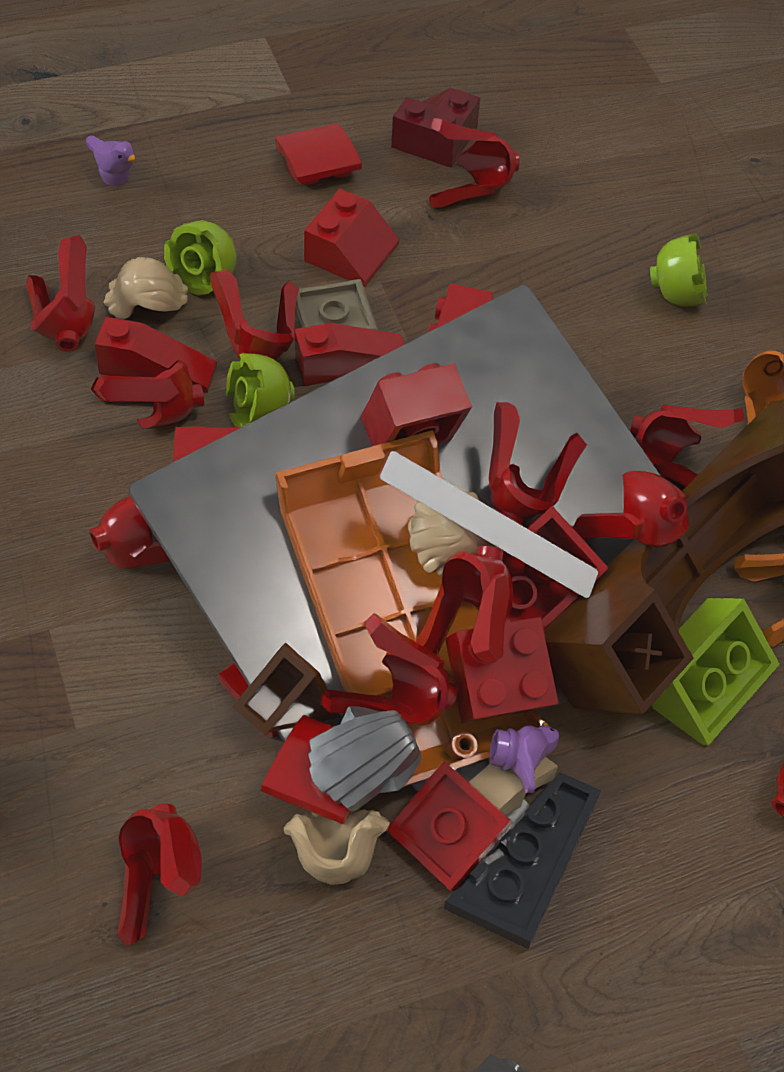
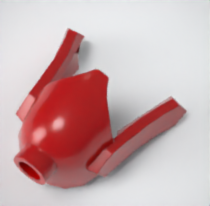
[429,118,520,208]
[26,235,95,352]
[210,270,299,361]
[91,360,205,429]
[488,402,587,526]
[630,404,744,487]
[573,471,689,547]
[89,496,170,569]
[416,546,513,665]
[321,613,459,726]
[116,803,202,947]

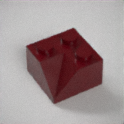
[391,88,480,168]

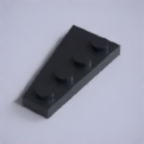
[444,772,601,949]

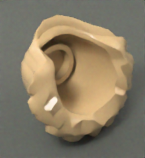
[104,257,188,320]
[408,487,498,578]
[283,809,390,885]

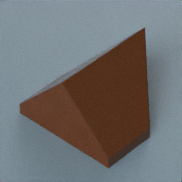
[232,643,341,736]

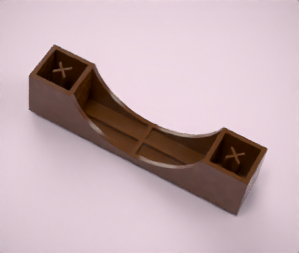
[544,400,784,715]

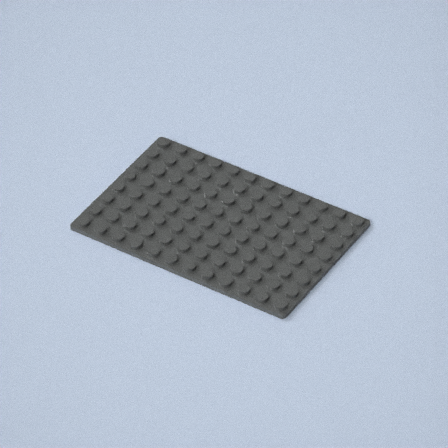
[129,285,661,742]

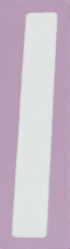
[380,451,598,598]

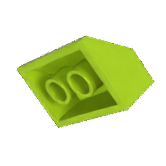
[652,598,780,746]

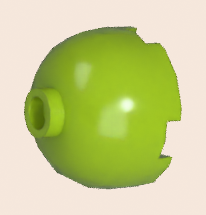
[164,220,237,295]
[650,234,707,307]
[226,353,295,427]

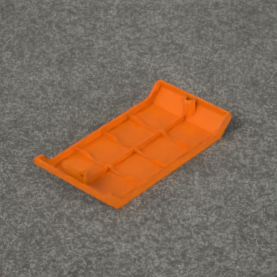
[275,430,546,793]

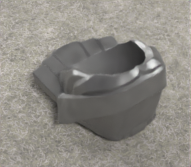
[308,706,421,813]

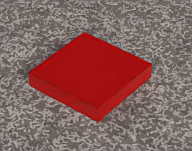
[387,761,514,892]

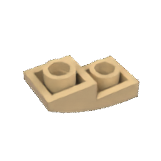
[470,757,558,815]

